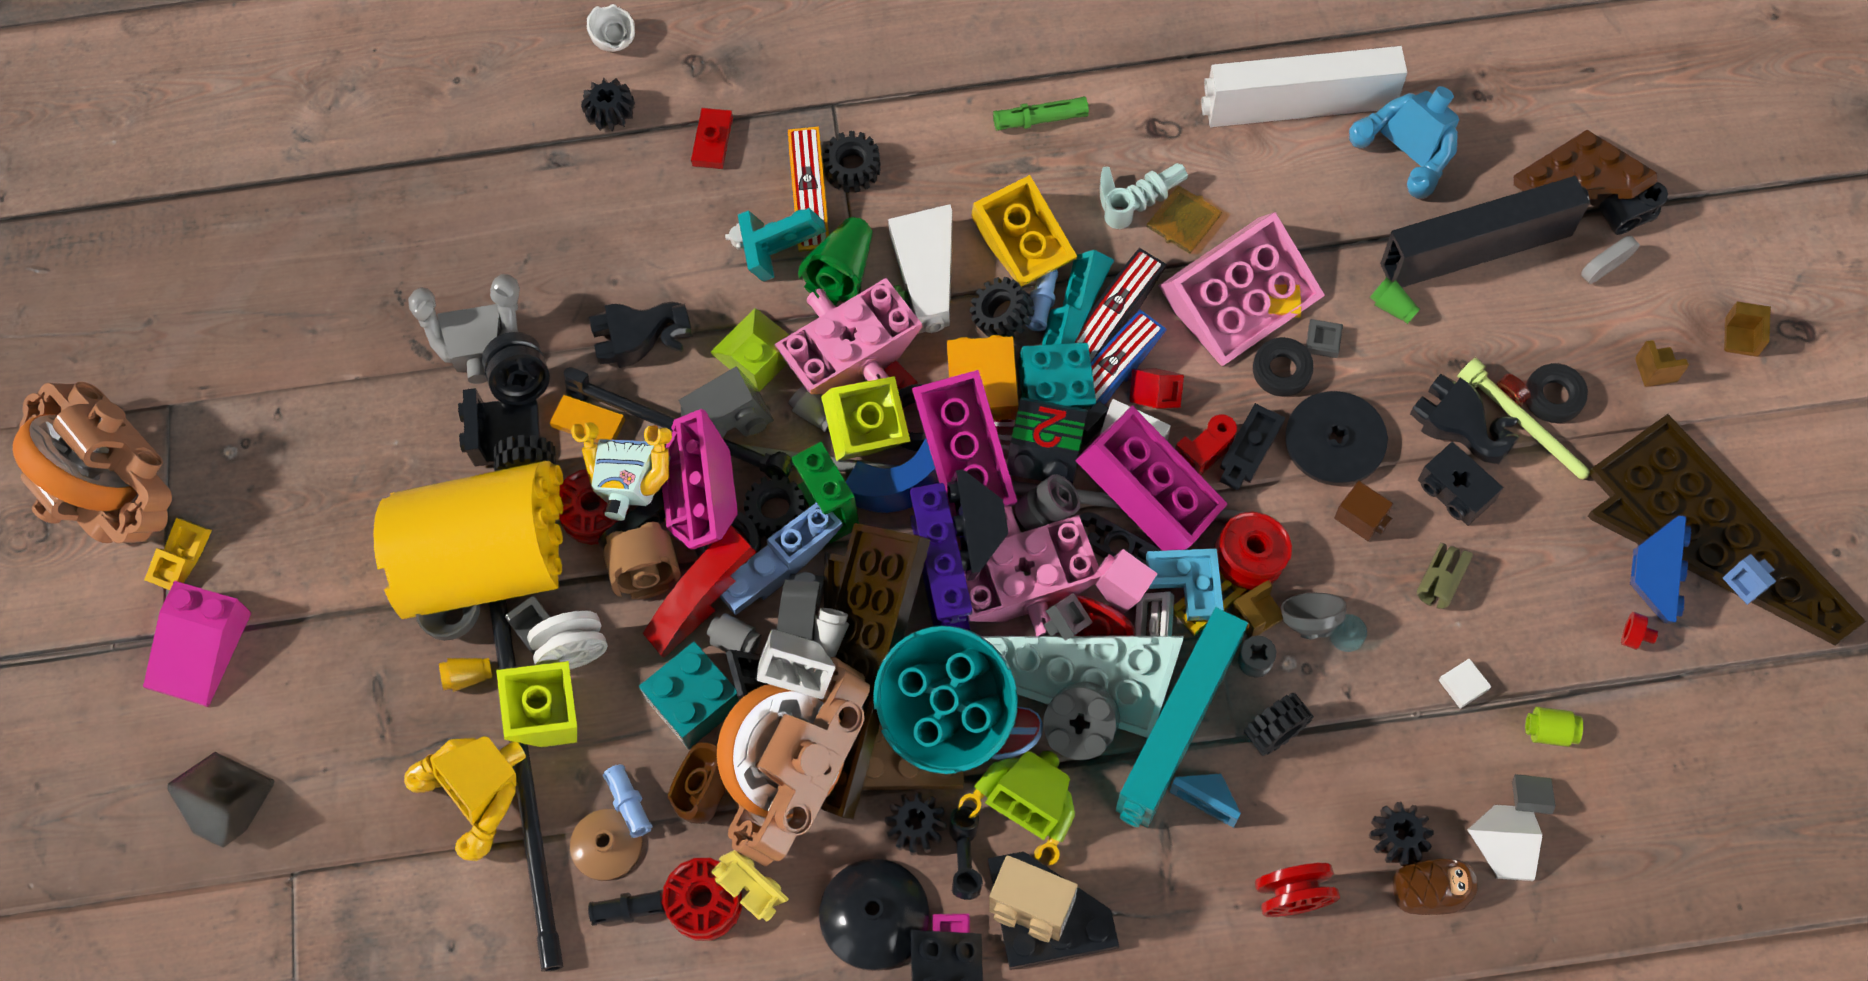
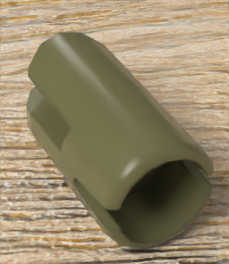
[1417,542,1473,609]

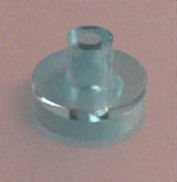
[1330,614,1367,652]

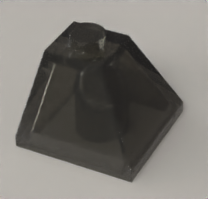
[167,752,274,848]

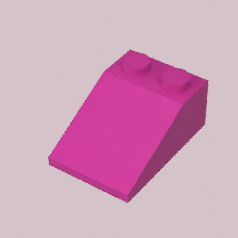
[143,581,252,707]

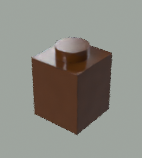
[1334,481,1393,542]

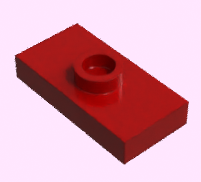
[691,108,733,169]

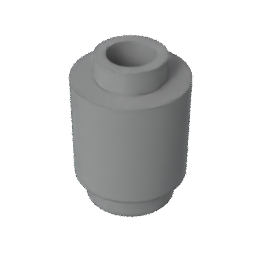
[707,613,762,653]

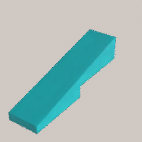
[1042,250,1114,345]

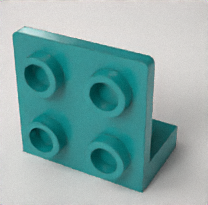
[1017,343,1096,408]

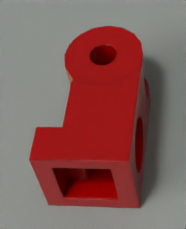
[1175,414,1237,475]

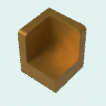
[1724,301,1771,357]
[1635,340,1689,387]
[1231,580,1283,638]

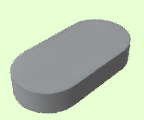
[1581,236,1640,284]

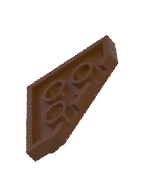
[1513,130,1657,199]

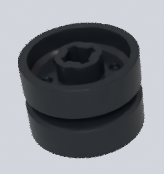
[482,332,550,405]

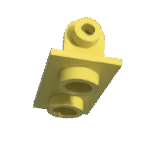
[712,850,789,922]

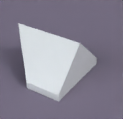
[1467,805,1543,881]

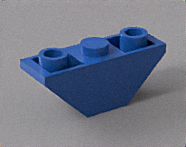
[1630,516,1691,624]

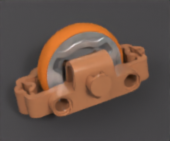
[13,382,172,543]
[717,657,870,866]

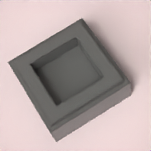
[1305,319,1343,358]
[1512,774,1556,814]

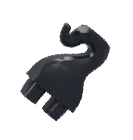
[589,301,693,368]
[1410,374,1520,465]

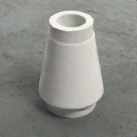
[814,608,849,657]

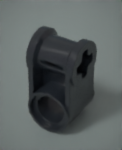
[1599,182,1668,235]

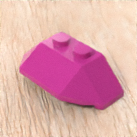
[662,409,738,550]

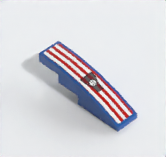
[1080,309,1167,411]

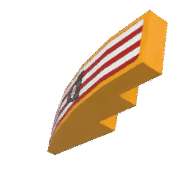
[788,126,829,252]

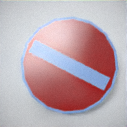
[992,707,1043,760]

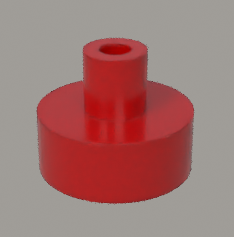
[1621,612,1658,650]

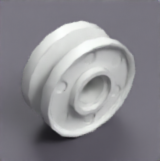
[527,611,608,670]

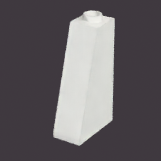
[888,204,953,334]

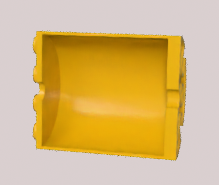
[373,461,563,619]

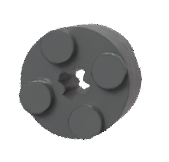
[1043,682,1120,760]

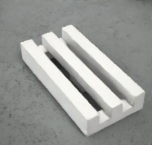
[1135,592,1174,636]

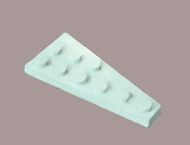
[981,636,1184,738]

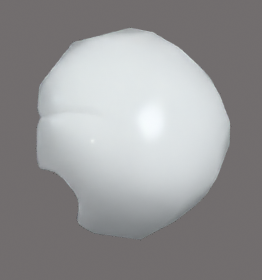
[587,4,635,52]

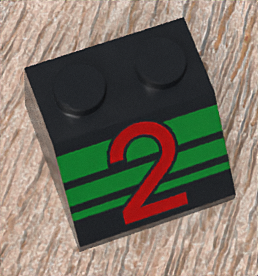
[1007,397,1088,485]

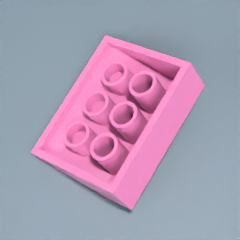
[1158,212,1325,366]

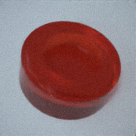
[1497,373,1531,406]

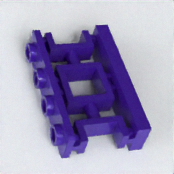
[910,483,972,630]

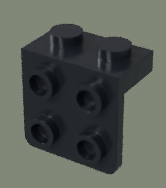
[458,388,540,467]

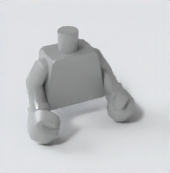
[408,274,520,384]

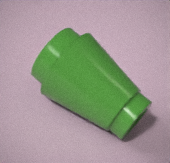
[1370,277,1420,324]

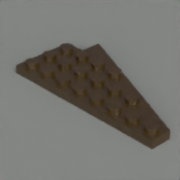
[1588,414,1866,646]
[821,523,930,820]

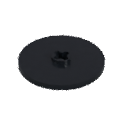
[1285,391,1388,486]

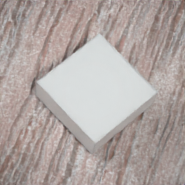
[1439,659,1491,709]

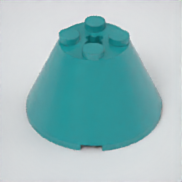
[874,626,1018,774]

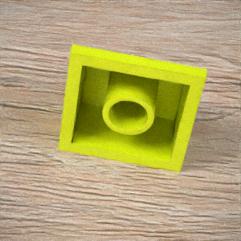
[821,376,910,461]
[496,661,577,747]

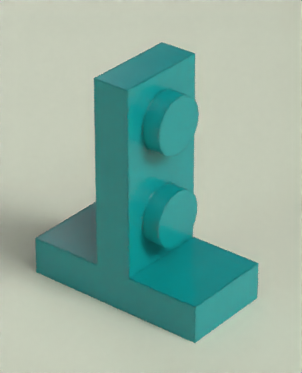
[738,208,826,282]

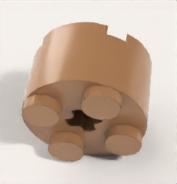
[603,522,680,600]

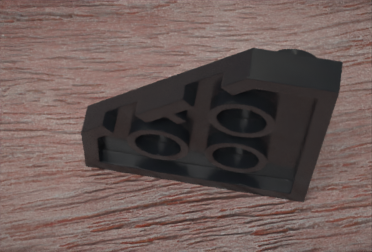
[988,851,1119,970]

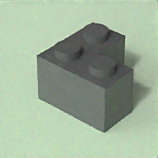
[678,366,774,438]

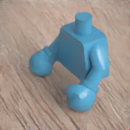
[1349,86,1459,199]

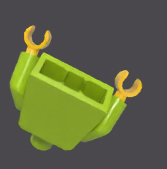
[958,751,1075,866]

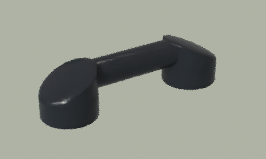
[949,806,983,900]

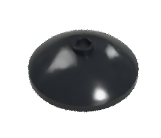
[819,859,929,971]

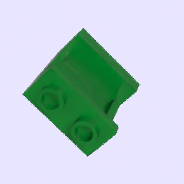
[792,442,859,544]

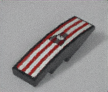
[1075,248,1167,362]

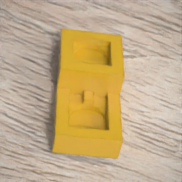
[144,518,212,590]

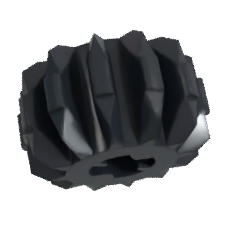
[581,77,635,132]
[885,791,947,855]
[1369,802,1434,866]

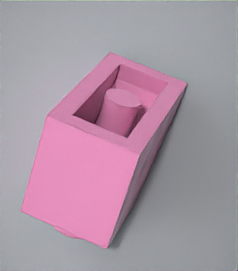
[1095,549,1158,614]

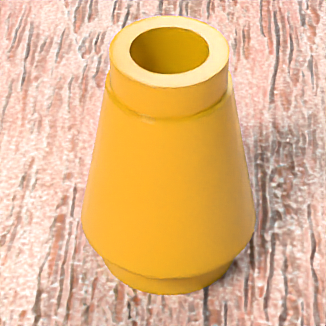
[439,658,492,692]

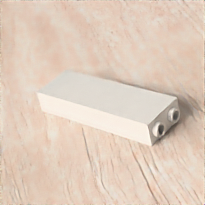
[1201,46,1407,127]

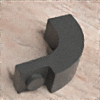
[777,572,824,641]

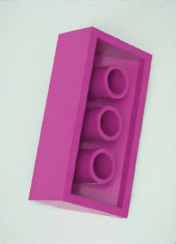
[912,370,1017,518]
[1075,405,1228,551]

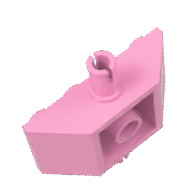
[775,278,922,394]
[964,506,1102,636]

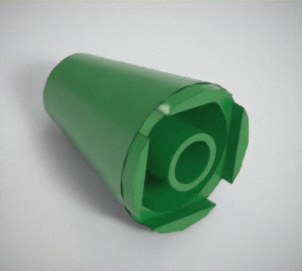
[798,217,873,305]

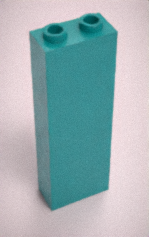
[1116,607,1248,828]

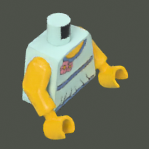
[571,422,672,521]

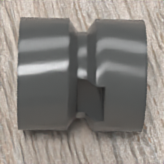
[1015,474,1080,531]

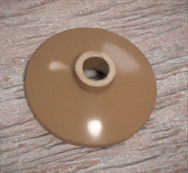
[570,809,643,881]

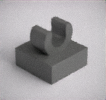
[1044,593,1093,641]

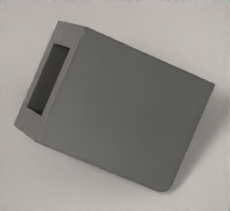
[505,595,550,655]

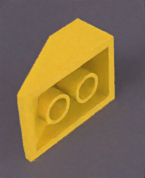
[971,175,1077,287]

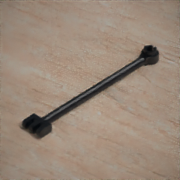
[564,367,793,480]

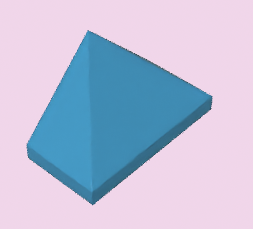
[1170,774,1241,828]

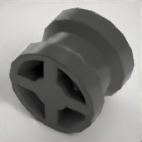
[1238,635,1277,678]

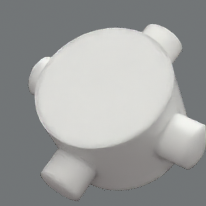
[725,223,744,250]

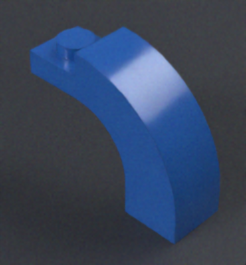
[846,438,939,513]

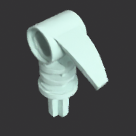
[1100,163,1188,229]

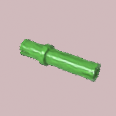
[993,96,1089,131]

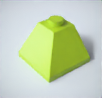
[711,308,789,392]

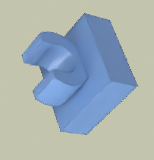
[1723,554,1776,605]

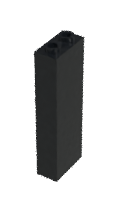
[1380,176,1590,287]

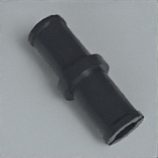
[588,890,665,926]

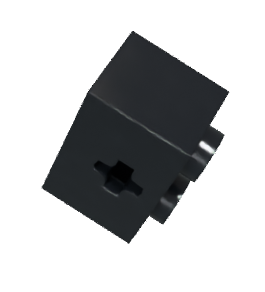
[1418,441,1504,526]

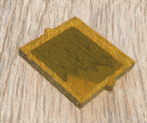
[1146,185,1222,254]

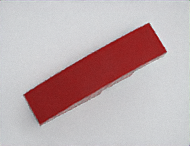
[642,525,756,658]

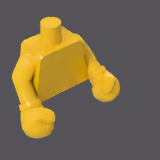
[404,736,526,861]

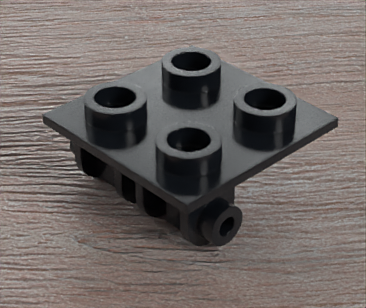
[911,930,983,981]

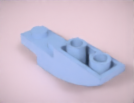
[720,503,843,615]

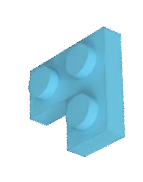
[1146,549,1224,621]

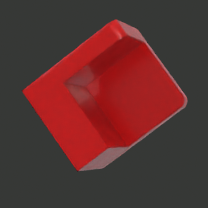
[1129,368,1184,409]

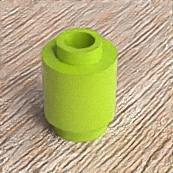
[1525,707,1583,747]

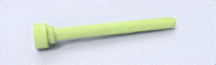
[1457,358,1590,480]

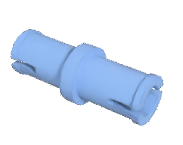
[1026,269,1058,331]
[603,764,653,838]

